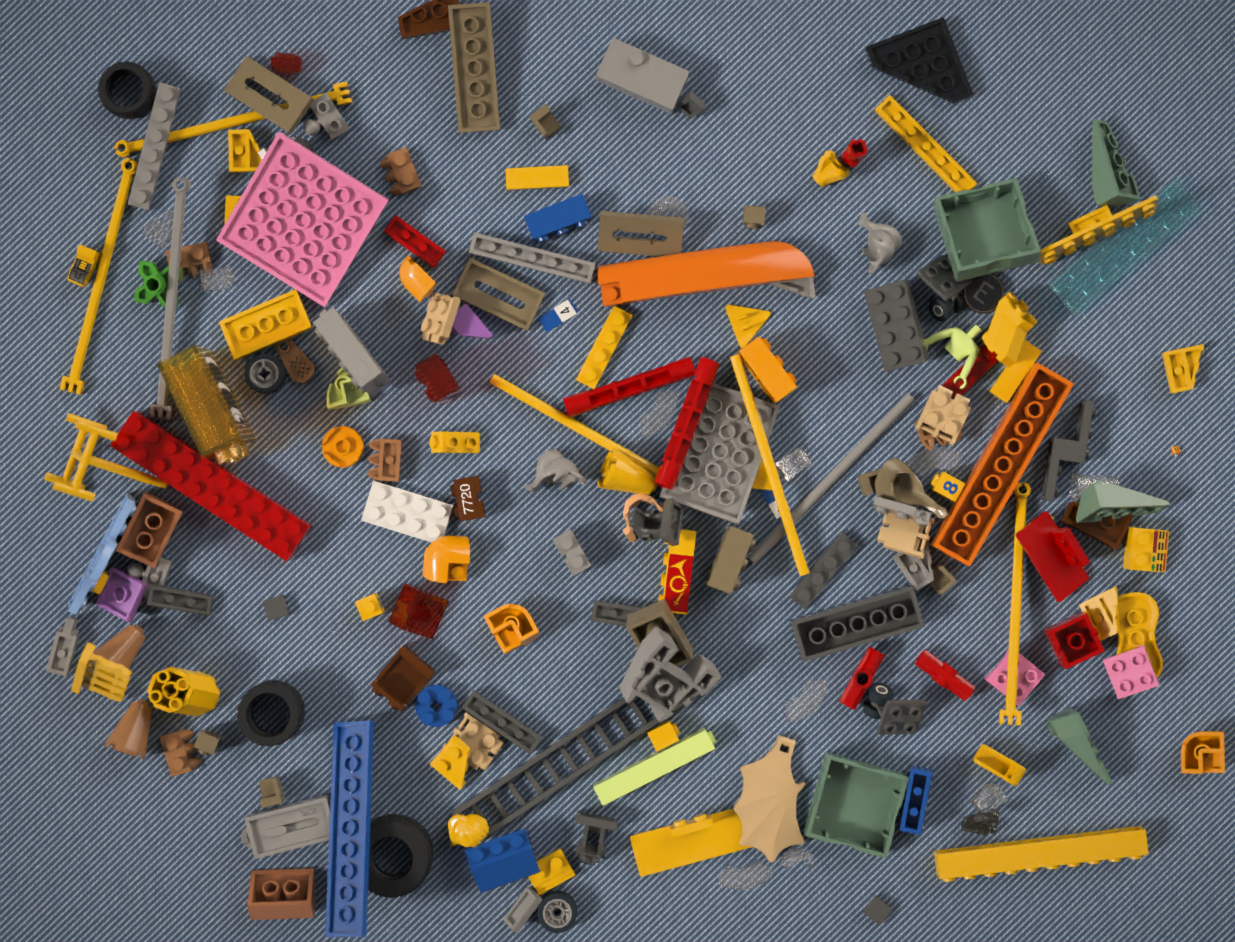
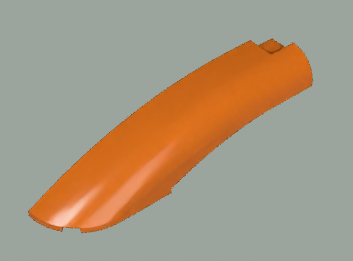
[598,241,815,307]

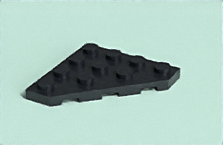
[865,17,974,104]

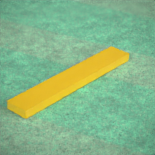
[874,95,978,192]

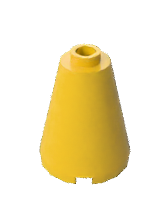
[597,448,657,495]

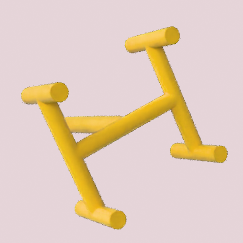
[44,413,167,502]

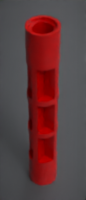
[563,356,695,418]
[654,357,720,490]

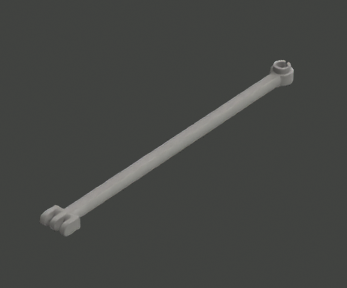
[149,177,191,421]

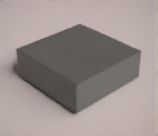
[263,595,289,621]
[863,895,893,926]

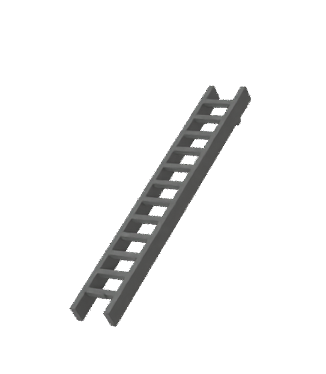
[451,694,700,837]

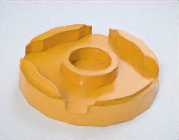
[322,426,364,468]

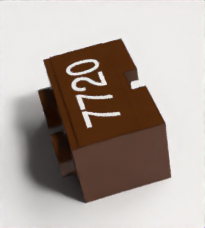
[450,476,486,521]

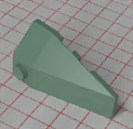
[1092,119,1141,208]
[1076,481,1170,523]
[1047,707,1113,785]

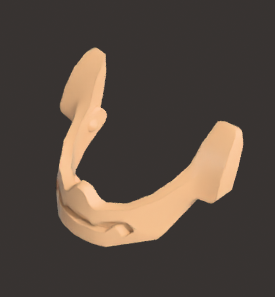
[623,494,664,543]

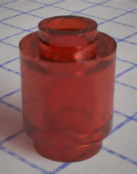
[271,52,302,75]

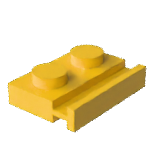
[529,847,575,895]

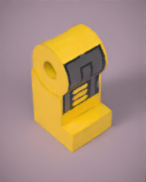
[68,244,101,288]

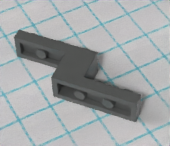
[1040,400,1096,501]

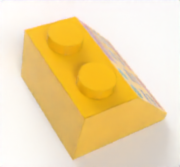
[1123,527,1169,572]

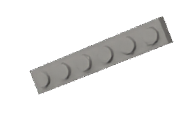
[128,82,181,210]
[469,232,596,284]

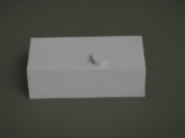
[596,38,690,114]

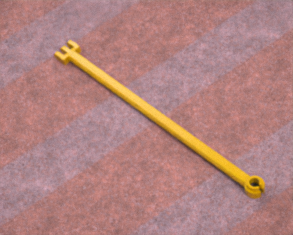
[114,82,352,158]
[60,158,138,395]
[999,482,1031,726]

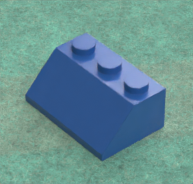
[465,829,540,893]

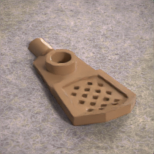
[274,338,315,383]

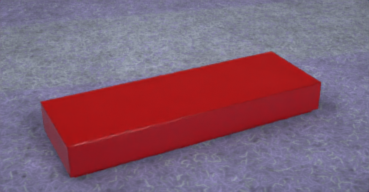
[383,215,446,269]

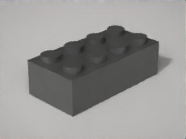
[864,280,930,372]

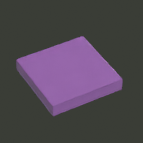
[95,567,149,622]

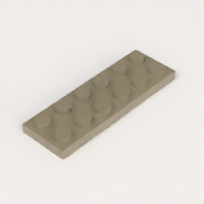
[448,2,500,133]

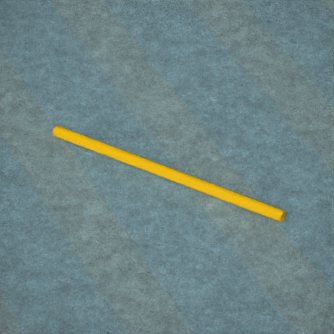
[730,354,810,576]
[489,374,659,476]

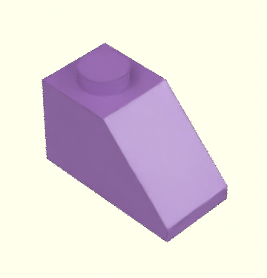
[451,303,494,339]

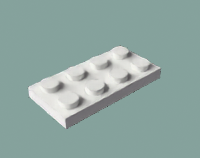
[361,481,454,542]

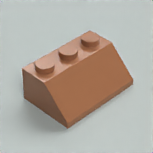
[115,491,183,568]
[247,868,316,920]

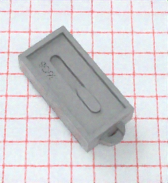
[313,307,391,396]
[241,793,331,859]

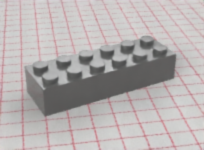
[790,585,925,662]

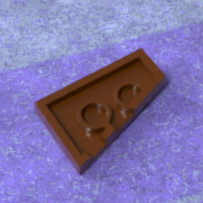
[398,0,459,40]
[1060,502,1134,550]

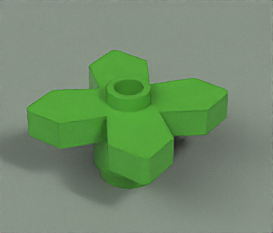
[134,260,183,308]

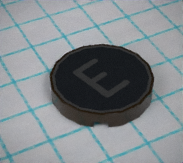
[962,274,1005,314]

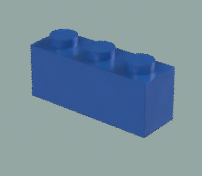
[524,193,592,243]
[900,765,933,835]

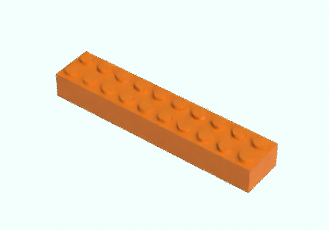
[930,363,1074,567]

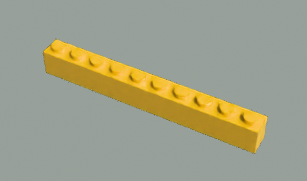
[934,826,1149,882]

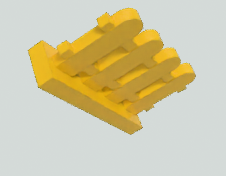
[71,642,132,702]

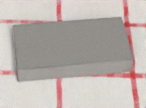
[503,886,542,933]

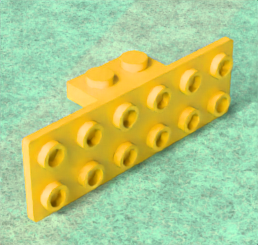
[1039,195,1158,265]
[630,808,752,877]

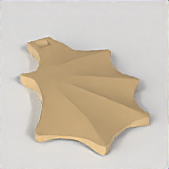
[733,735,806,863]

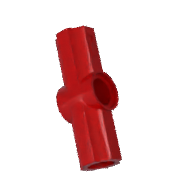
[841,139,868,168]
[839,646,885,710]
[914,649,976,701]

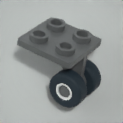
[917,255,972,322]
[863,682,927,735]

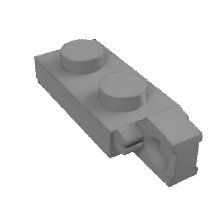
[872,496,931,526]
[46,616,79,677]

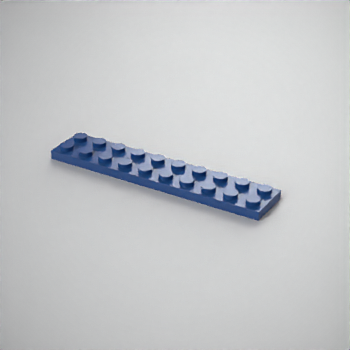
[325,720,374,937]

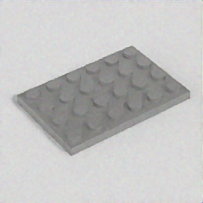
[660,383,780,525]

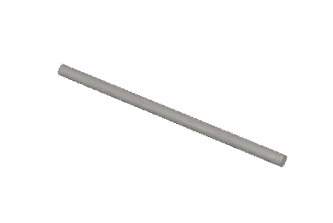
[748,393,914,564]

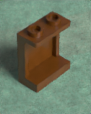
[370,644,436,711]

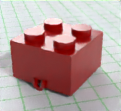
[1043,612,1104,669]

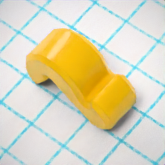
[973,744,1026,786]

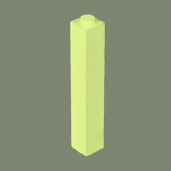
[593,728,716,806]

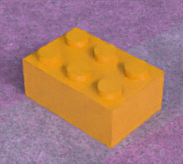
[737,336,797,404]

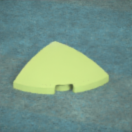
[327,368,371,410]

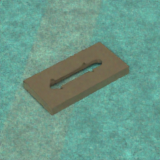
[224,56,314,134]
[597,211,684,256]
[452,258,546,331]

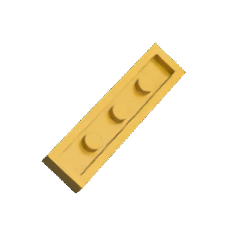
[576,306,632,389]

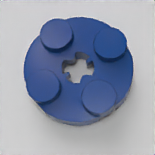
[415,684,458,727]

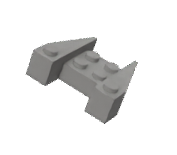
[619,627,722,723]

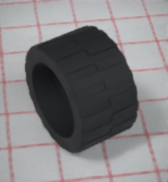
[237,680,305,747]

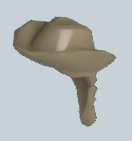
[875,457,948,519]

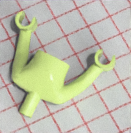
[925,325,981,389]

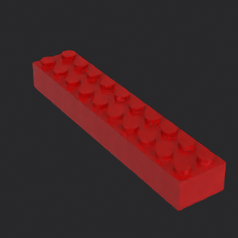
[110,411,313,561]

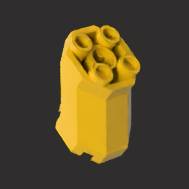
[982,291,1038,368]
[147,666,221,717]

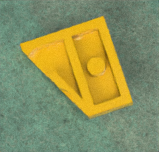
[228,129,262,173]

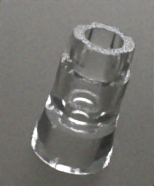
[1070,473,1120,502]

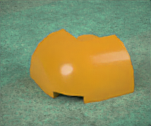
[399,256,437,302]
[422,535,470,583]
[483,604,540,655]
[1181,731,1225,774]

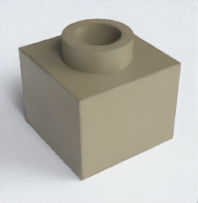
[742,205,766,230]
[194,729,223,756]

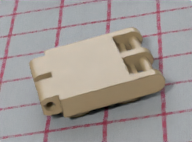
[421,293,460,345]
[915,385,971,446]
[877,513,935,559]
[443,712,504,770]

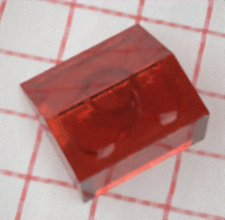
[388,583,449,639]

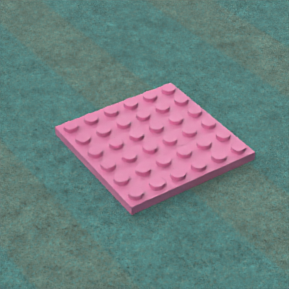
[216,132,389,307]

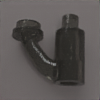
[961,808,999,836]

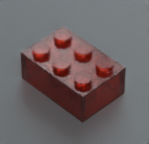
[414,353,463,405]

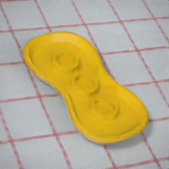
[1116,592,1163,678]

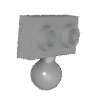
[303,92,350,140]
[127,557,173,598]

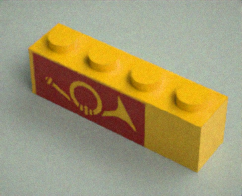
[658,529,696,615]

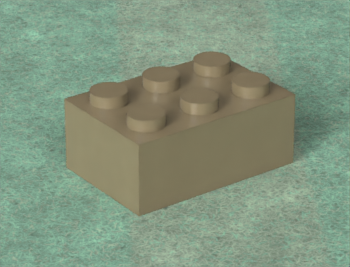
[705,525,756,594]
[626,599,693,667]

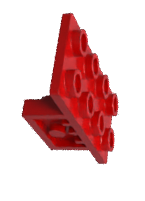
[1015,511,1090,602]

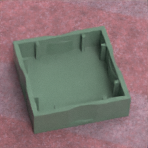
[933,177,1041,282]
[803,751,909,859]

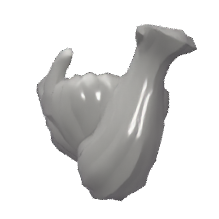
[858,212,902,274]
[524,449,587,493]

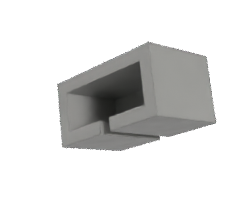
[552,529,591,576]

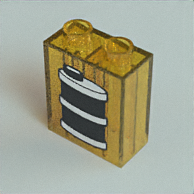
[157,345,256,465]

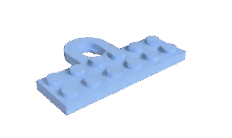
[68,493,137,615]

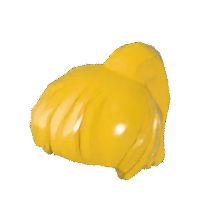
[448,814,489,847]

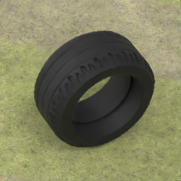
[98,61,157,119]

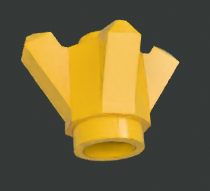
[812,150,850,188]

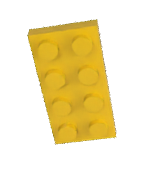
[219,289,313,361]

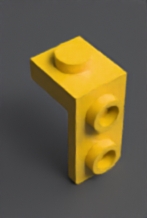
[429,432,480,453]

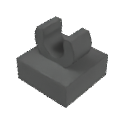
[676,90,706,119]

